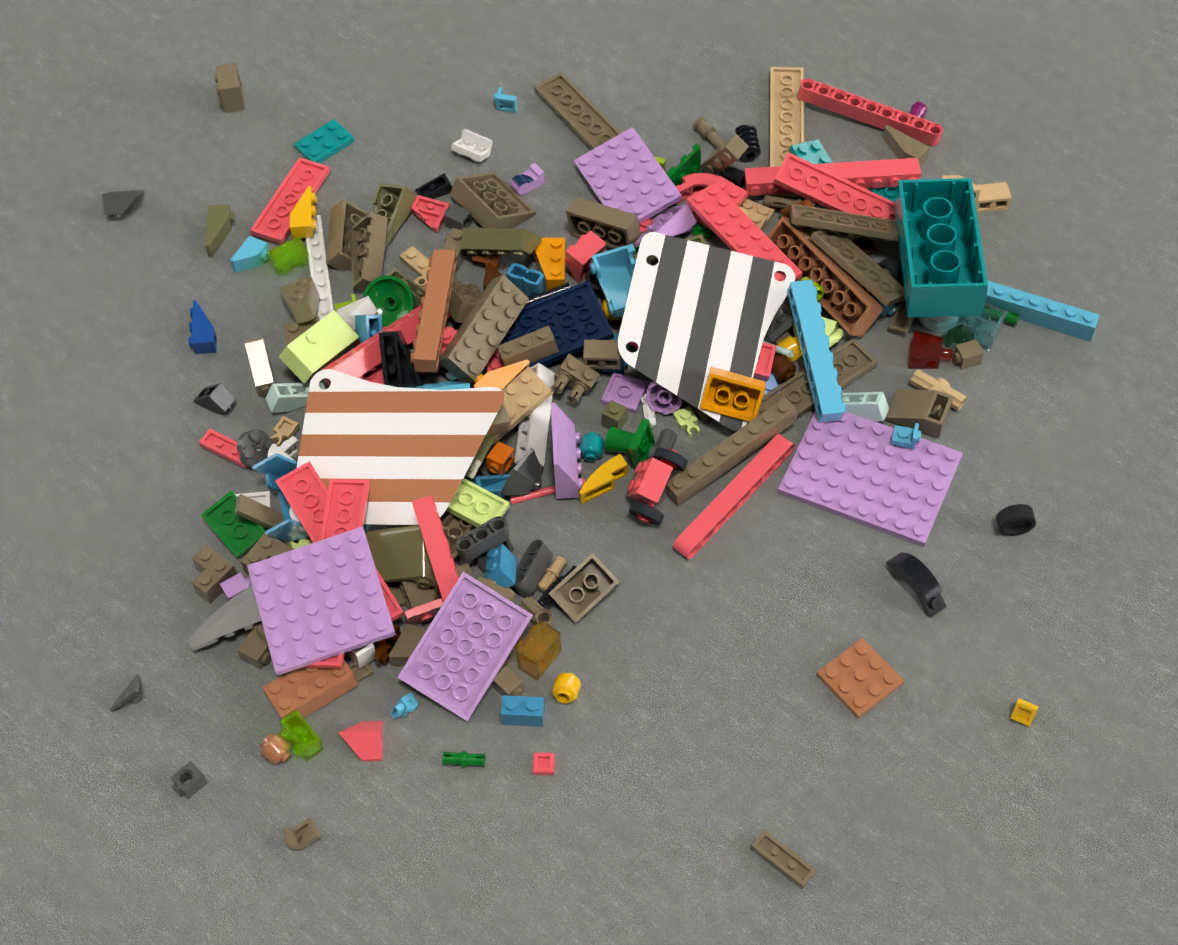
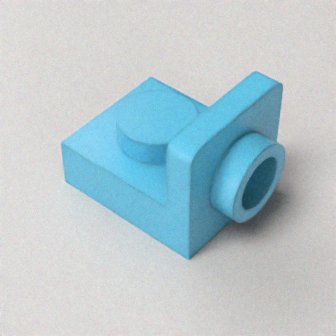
[493,87,517,113]
[891,423,922,449]

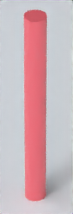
[510,478,585,505]

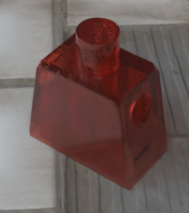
[908,330,953,369]

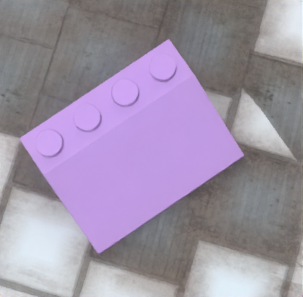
[551,402,582,499]

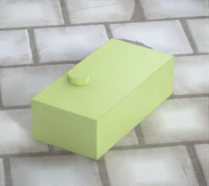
[279,310,359,384]

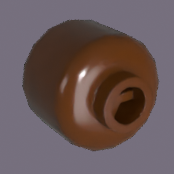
[771,355,796,382]

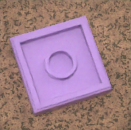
[601,372,648,414]

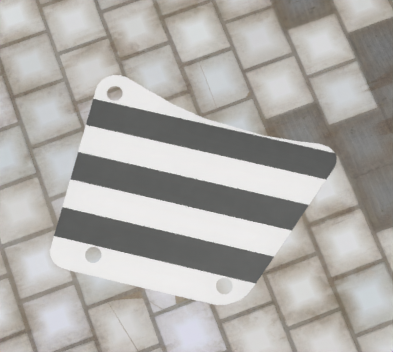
[618,232,795,431]

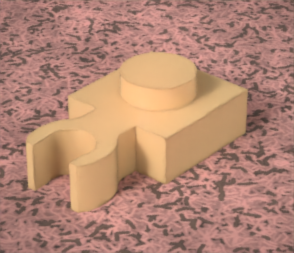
[270,416,300,447]

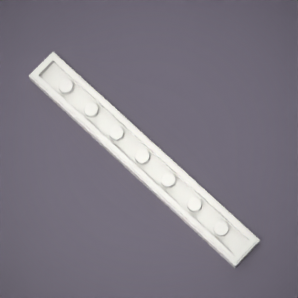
[306,215,334,320]

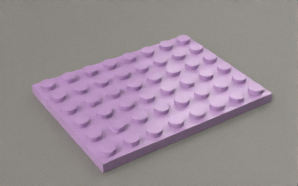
[778,410,963,547]

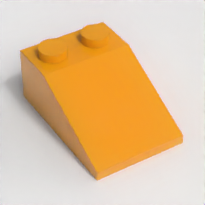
[474,359,530,390]

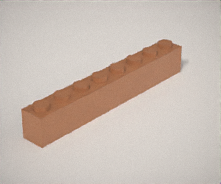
[411,249,457,372]

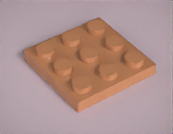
[816,638,904,719]

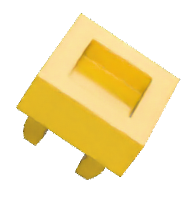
[1010,698,1039,727]

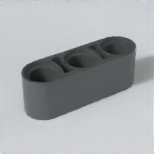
[456,516,509,562]
[513,539,553,597]

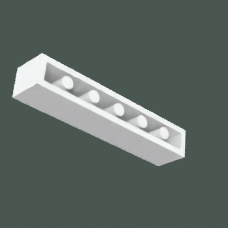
[514,363,555,468]

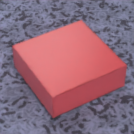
[533,753,555,775]

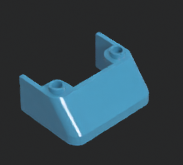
[252,453,310,542]

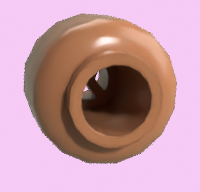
[260,733,292,765]

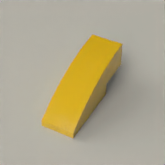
[579,454,628,505]

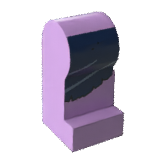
[510,163,545,195]

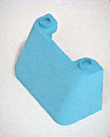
[590,244,636,318]

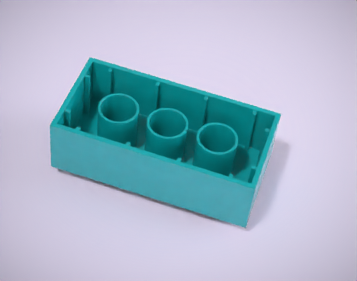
[895,178,988,318]

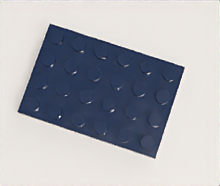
[499,280,614,367]

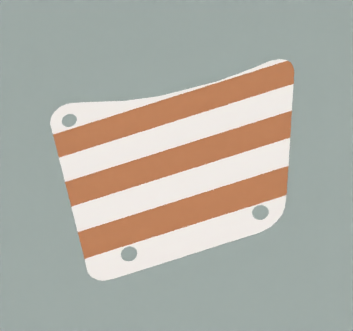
[289,369,504,525]

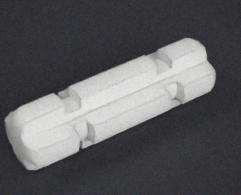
[641,394,657,428]

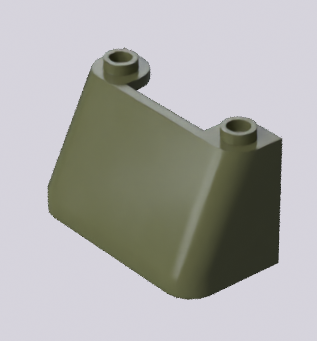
[365,525,438,588]

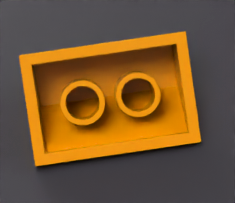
[700,367,766,422]

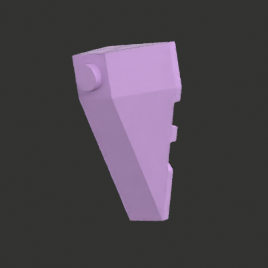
[634,204,697,247]

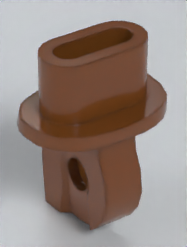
[472,253,501,269]

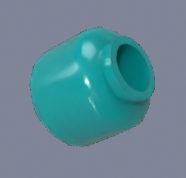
[579,432,605,462]

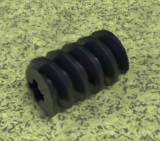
[735,125,761,162]

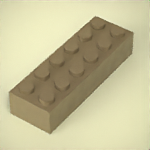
[439,275,529,383]

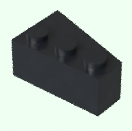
[379,330,425,388]

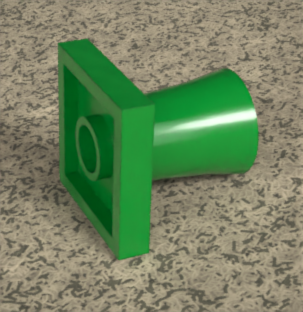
[605,418,655,469]

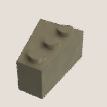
[278,277,320,324]

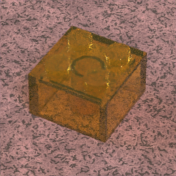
[516,620,562,681]

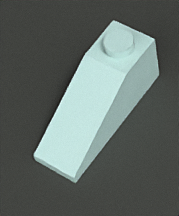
[265,382,326,413]
[841,392,889,422]

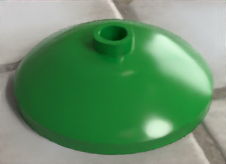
[363,276,415,327]

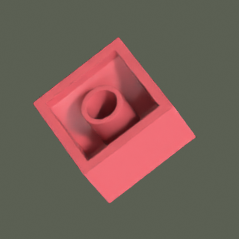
[565,231,607,283]

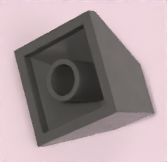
[102,189,144,218]
[501,448,543,495]

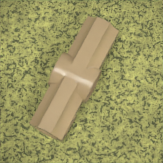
[910,370,967,411]

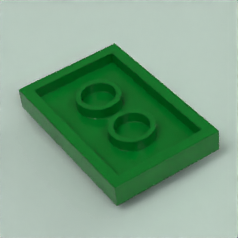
[201,490,266,559]

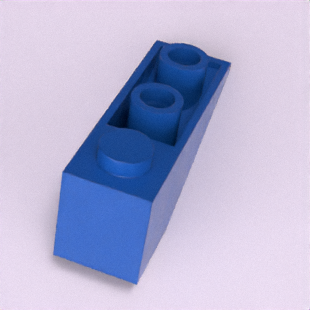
[189,300,217,354]

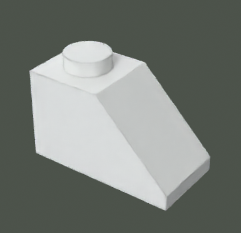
[336,296,378,330]

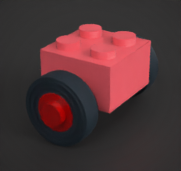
[627,447,688,525]

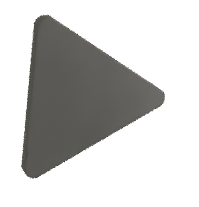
[110,674,142,712]

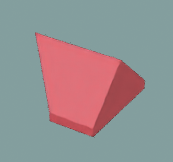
[338,721,384,761]

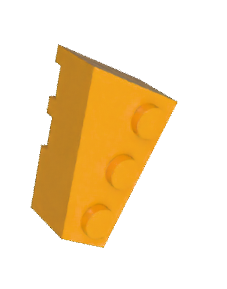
[532,238,566,291]

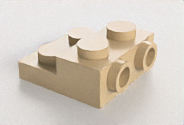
[739,199,775,231]

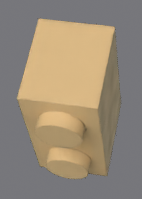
[976,182,1012,213]

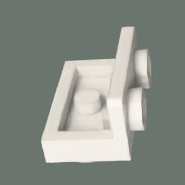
[451,129,493,162]

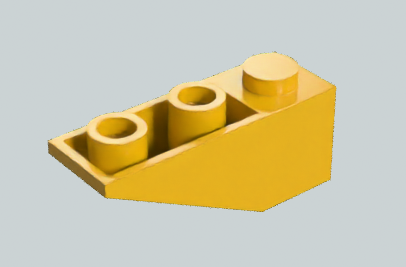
[290,186,317,239]

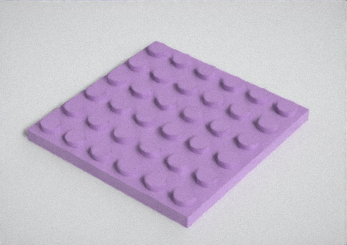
[247,526,396,676]

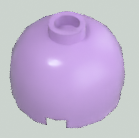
[646,380,683,414]

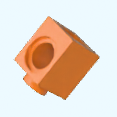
[486,442,515,476]

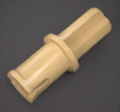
[538,556,567,592]

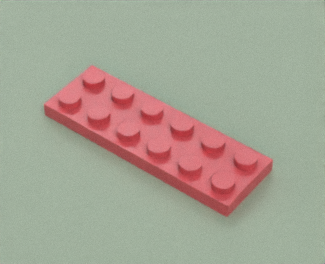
[250,157,330,245]

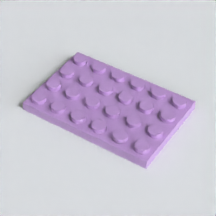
[574,127,682,224]
[397,572,533,721]

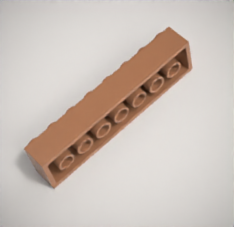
[768,216,884,337]

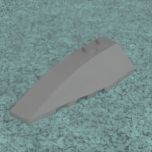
[188,586,262,651]

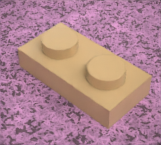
[399,246,430,277]

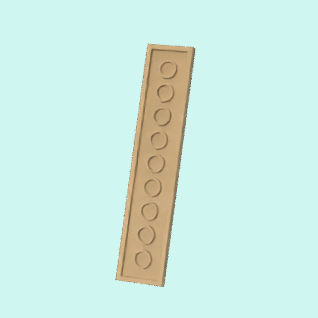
[769,67,804,198]

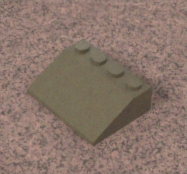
[450,172,536,229]

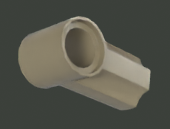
[519,596,554,634]

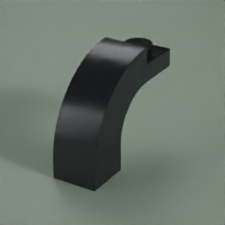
[886,552,947,617]

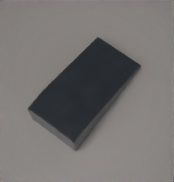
[415,173,453,199]

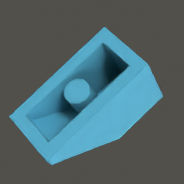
[230,236,270,272]

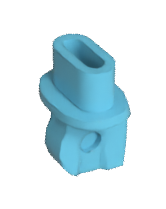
[390,692,418,719]

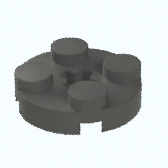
[237,429,274,467]

